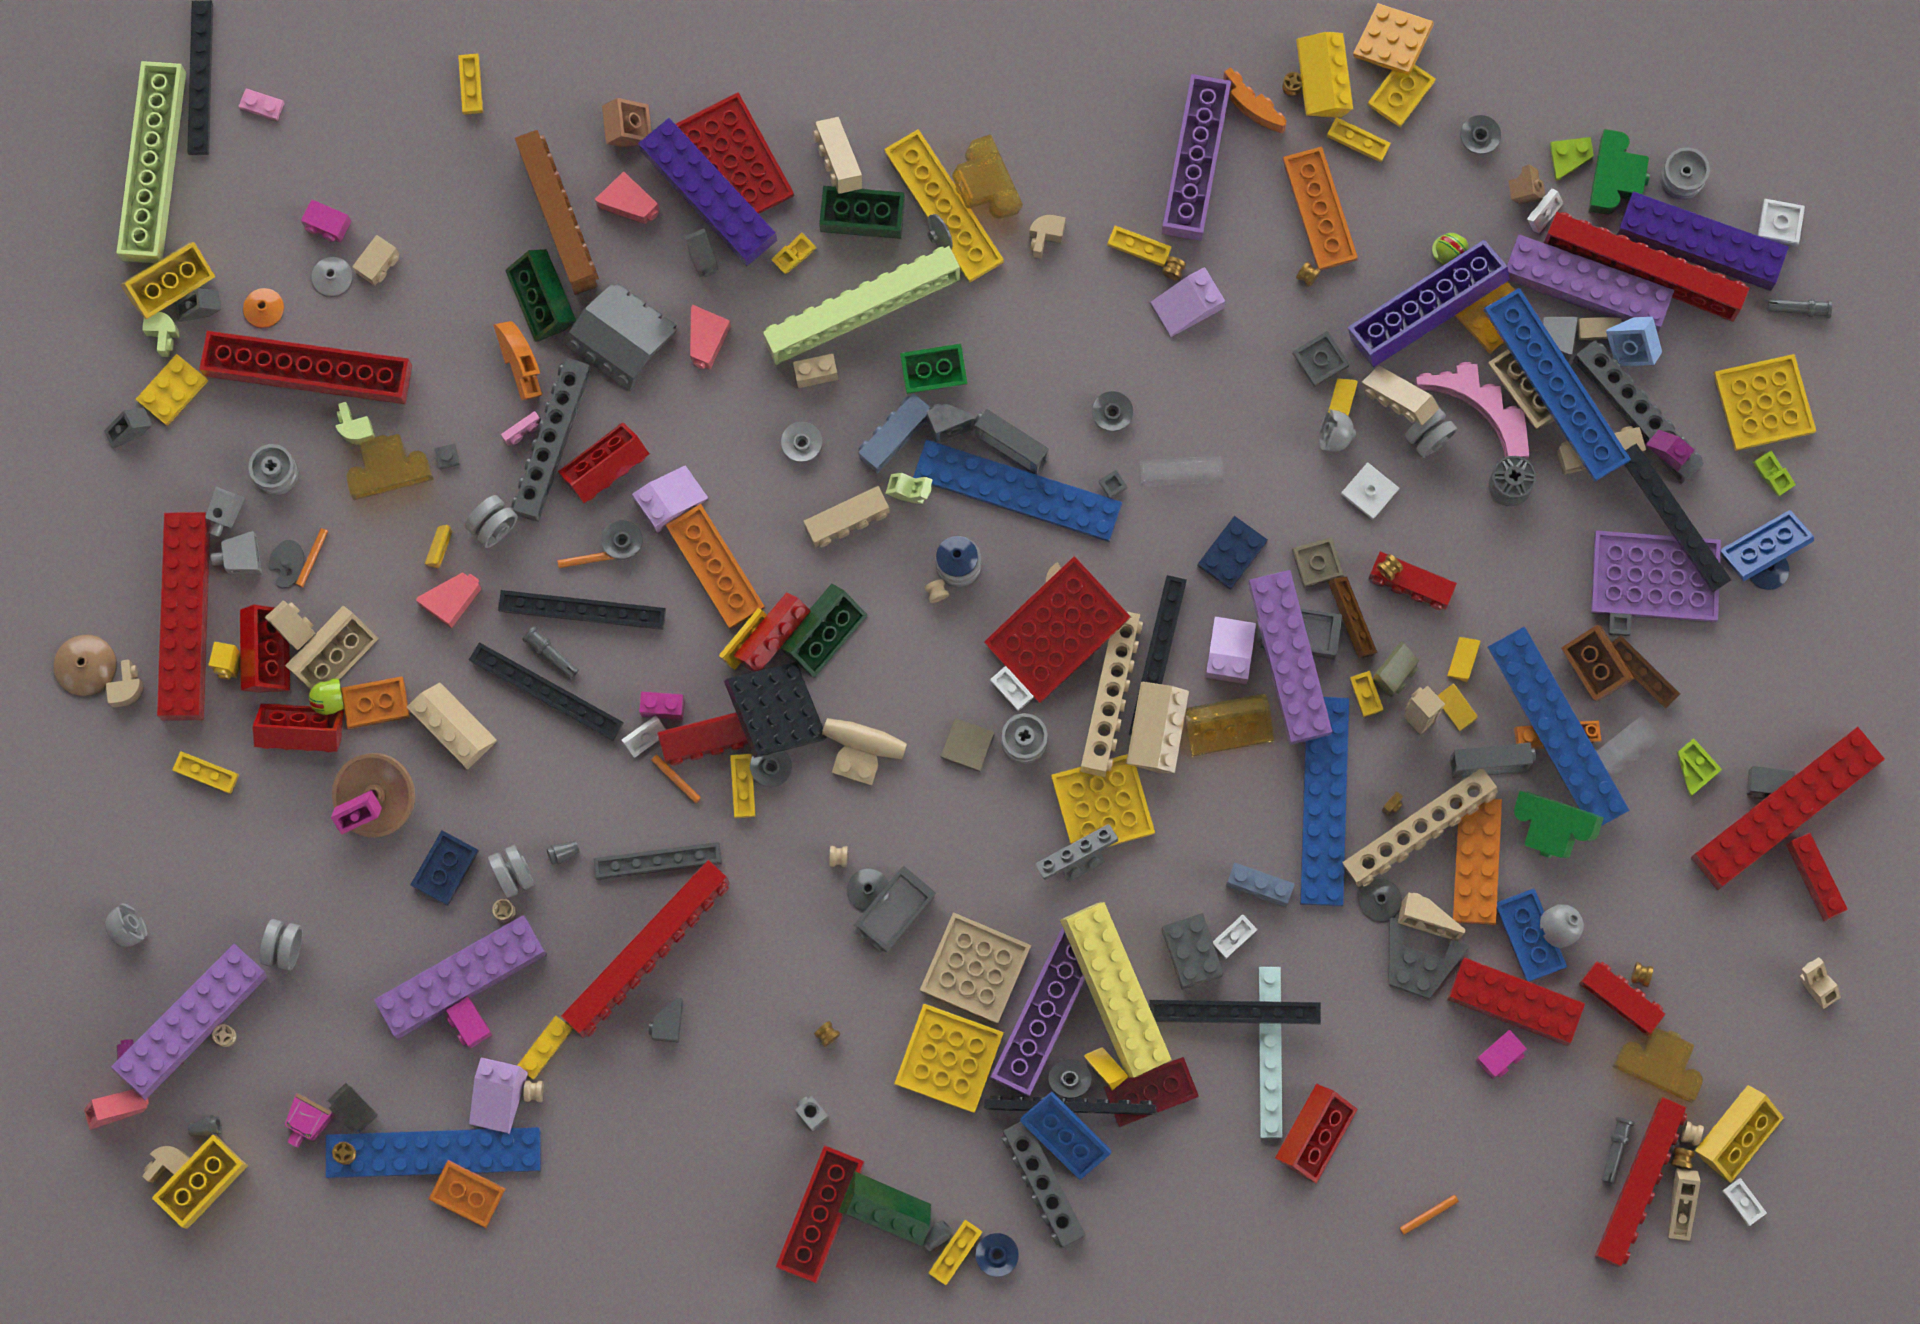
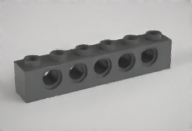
[1001,1122,1086,1248]

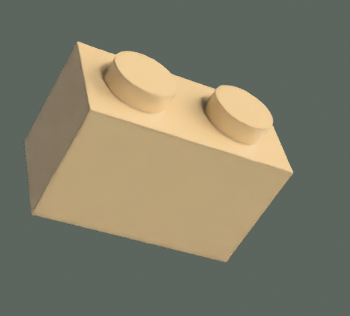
[352,235,399,286]
[793,354,838,388]
[265,601,315,650]

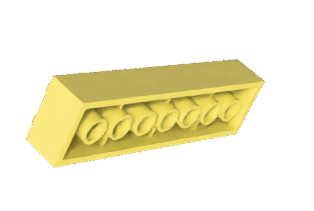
[1060,902,1172,1077]

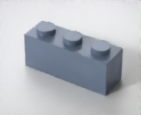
[1226,862,1294,907]

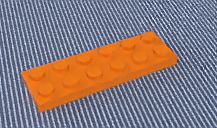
[1283,146,1358,270]
[666,504,765,629]
[1453,799,1502,925]

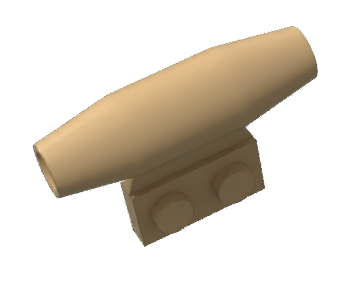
[822,718,907,785]

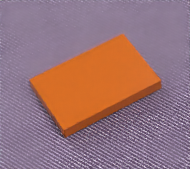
[341,676,410,729]
[428,1160,506,1228]

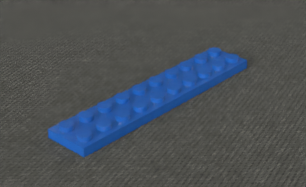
[1484,288,1631,482]
[913,440,1122,542]
[1487,626,1630,826]
[1300,697,1349,907]
[326,1127,541,1178]

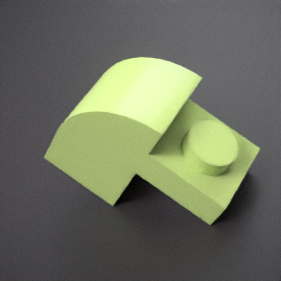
[142,312,179,357]
[336,402,376,445]
[886,473,932,504]

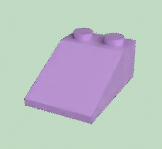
[1150,267,1225,337]
[632,465,709,533]
[1205,617,1256,684]
[469,1058,528,1134]

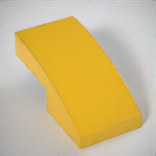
[771,232,817,274]

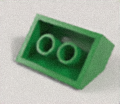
[900,343,968,394]

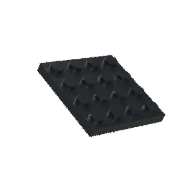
[724,662,827,758]

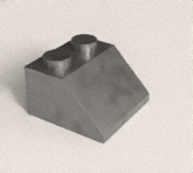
[926,404,975,444]

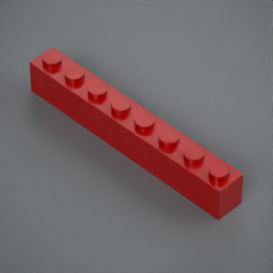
[1594,1097,1687,1267]

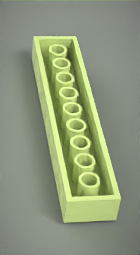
[117,61,186,263]
[763,246,960,365]

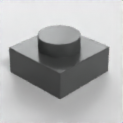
[435,443,460,470]
[1099,470,1127,498]
[1608,613,1631,636]

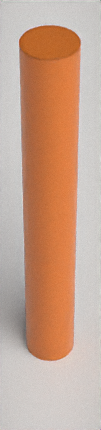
[296,528,328,587]
[557,552,615,568]
[651,754,701,804]
[1399,1195,1459,1235]

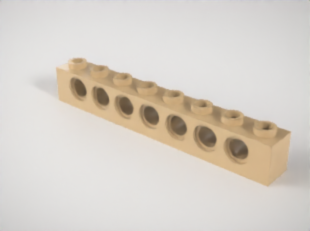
[1080,611,1143,777]
[1342,769,1498,887]

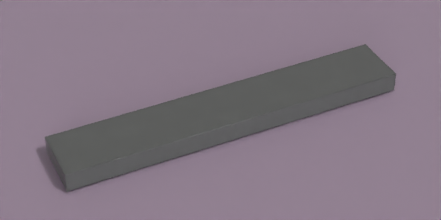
[593,842,722,880]

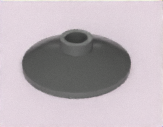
[1460,115,1501,154]
[928,214,953,250]
[1092,391,1133,431]
[601,520,643,559]
[750,751,792,787]
[847,869,890,910]
[1359,879,1402,921]
[1048,1059,1091,1099]

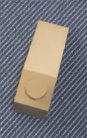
[1398,893,1465,941]
[1668,1168,1701,1241]

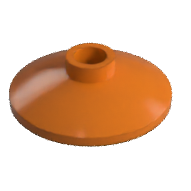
[243,288,284,328]

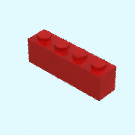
[1369,551,1457,610]
[734,592,811,672]
[1786,833,1848,922]
[1579,961,1666,1036]

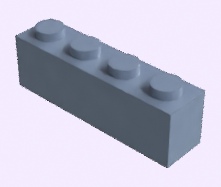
[858,393,930,474]

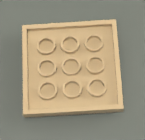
[920,912,1031,1024]

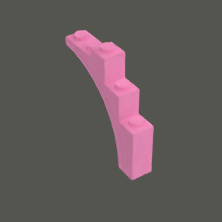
[1414,362,1529,460]

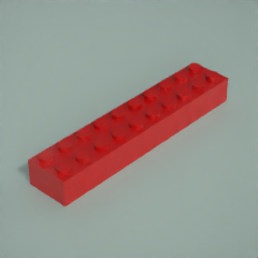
[1544,212,1750,322]
[199,331,412,404]
[157,512,211,721]
[1691,727,1885,890]
[561,860,730,1038]

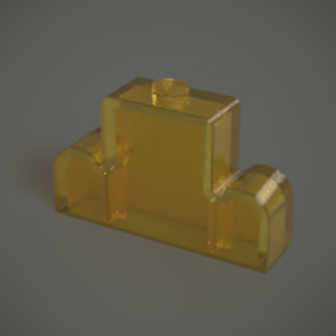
[952,134,1023,219]
[346,434,434,500]
[1612,1028,1703,1103]

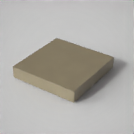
[1292,537,1344,589]
[941,718,994,772]

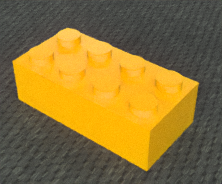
[152,1135,248,1229]

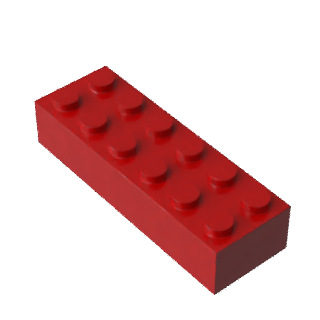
[1447,957,1585,1046]
[775,1145,865,1284]

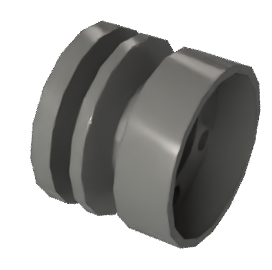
[1489,456,1536,506]

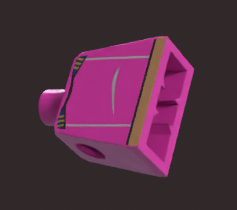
[285,1093,335,1148]

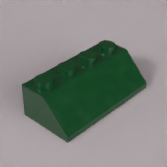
[505,249,576,342]
[780,583,868,678]
[838,1171,931,1246]

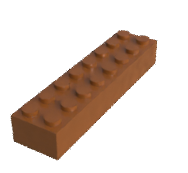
[515,130,599,295]

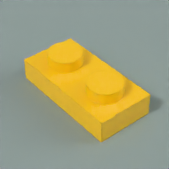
[1349,671,1384,718]

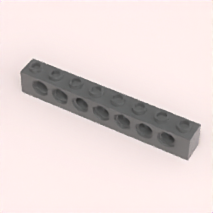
[1573,340,1704,484]
[511,358,591,522]

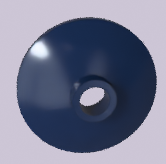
[936,536,978,577]
[1750,558,1789,590]
[976,1233,1019,1277]

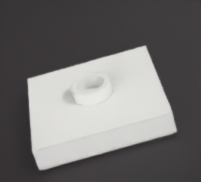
[1758,199,1805,246]
[1341,462,1400,520]

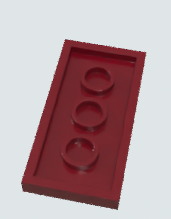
[1103,1057,1199,1128]

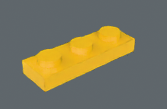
[458,53,483,115]
[1327,117,1391,163]
[1107,225,1172,267]
[719,608,767,670]
[172,751,239,794]
[730,754,756,819]
[517,1015,573,1080]
[928,1219,983,1286]

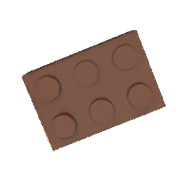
[1561,625,1634,701]

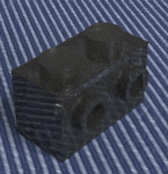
[327,1083,378,1133]

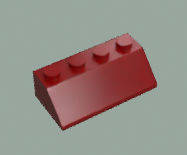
[558,422,650,503]
[240,604,290,693]
[252,703,344,753]
[657,712,748,766]
[1275,1083,1358,1184]

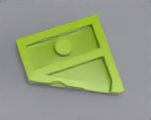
[1549,137,1594,181]
[1677,738,1722,797]

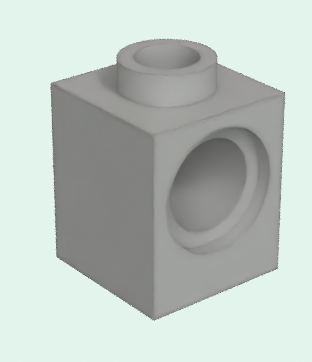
[795,1096,829,1132]

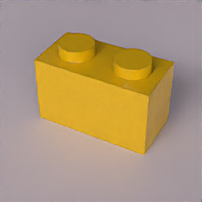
[208,641,240,680]

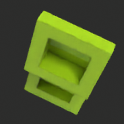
[1752,451,1796,496]

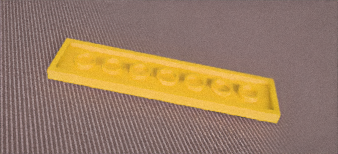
[884,129,1004,283]

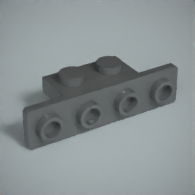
[1035,824,1118,882]

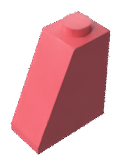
[595,172,660,224]
[690,305,731,369]
[416,572,482,628]
[84,1089,149,1130]

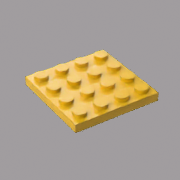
[1713,354,1816,451]
[1051,754,1155,847]
[894,1003,1004,1114]

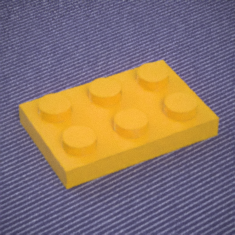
[1367,65,1436,128]
[136,354,208,426]

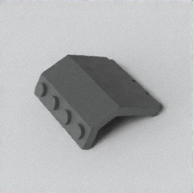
[565,283,677,391]

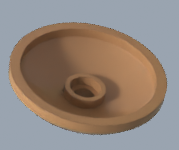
[53,635,117,696]

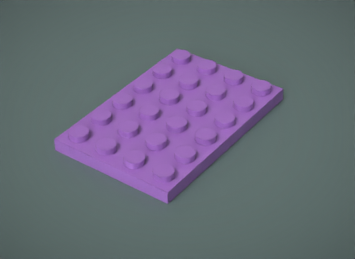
[1591,531,1721,622]

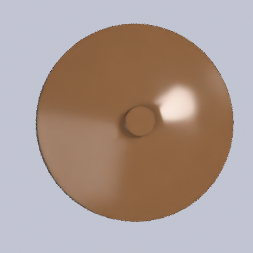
[332,753,415,837]

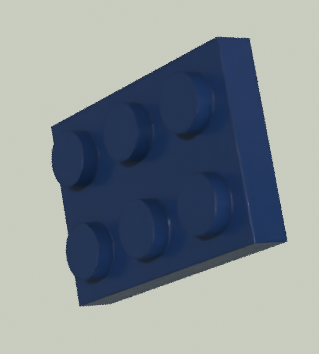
[1197,515,1268,590]
[410,830,479,906]

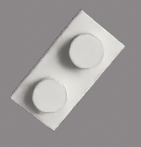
[1527,189,1563,233]
[990,666,1034,711]
[622,715,666,758]
[1213,914,1257,959]
[1722,1178,1767,1226]

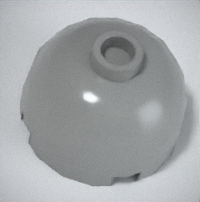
[1319,410,1356,452]
[105,903,148,947]
[1540,904,1584,948]

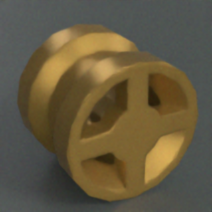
[1282,72,1302,96]
[1162,256,1187,281]
[1296,261,1321,287]
[1377,554,1403,581]
[1631,962,1654,987]
[814,1021,840,1047]
[332,1142,356,1165]
[1671,1148,1695,1170]

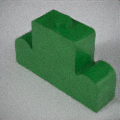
[1588,129,1650,215]
[1514,791,1604,858]

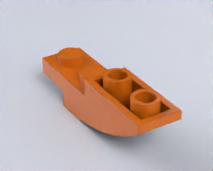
[1223,67,1287,133]
[493,321,542,401]
[1514,720,1602,749]

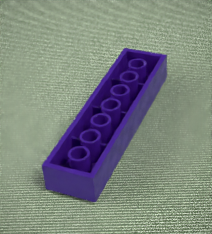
[638,118,777,267]
[1617,191,1789,291]
[1348,240,1510,368]

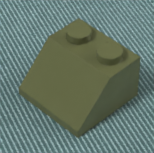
[1373,641,1419,697]

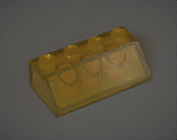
[1184,693,1274,757]

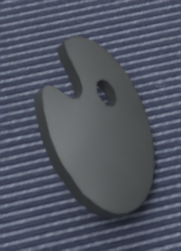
[269,540,305,588]

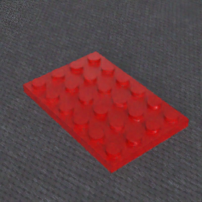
[676,92,795,214]
[984,556,1132,703]

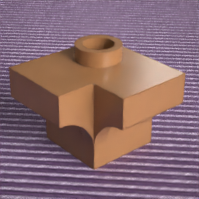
[1509,164,1545,204]

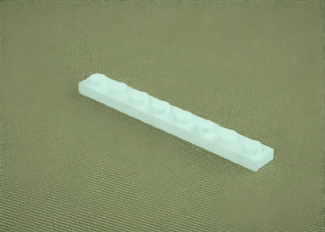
[1259,967,1282,1138]

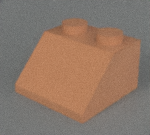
[602,98,651,147]

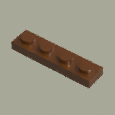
[1328,576,1378,658]
[1612,635,1681,709]

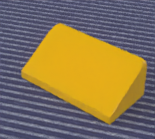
[1328,378,1358,416]
[425,525,453,569]
[1447,637,1481,682]
[1437,683,1478,732]
[1084,1047,1129,1090]

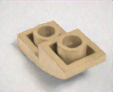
[1577,317,1622,341]

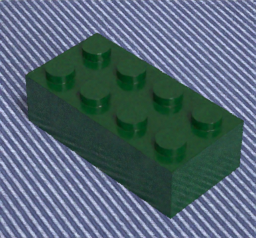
[819,186,905,239]

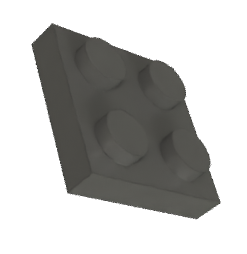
[1292,331,1350,387]

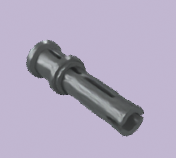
[1768,298,1832,319]
[522,626,579,680]
[1601,1117,1635,1184]

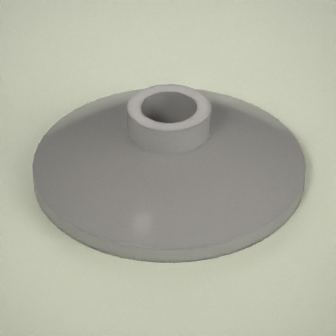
[312,257,353,296]
[781,422,822,462]

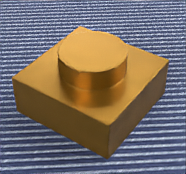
[1381,791,1403,816]

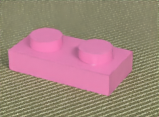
[239,88,285,121]
[501,411,541,446]

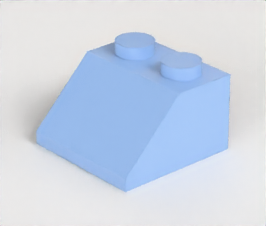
[1606,317,1662,366]

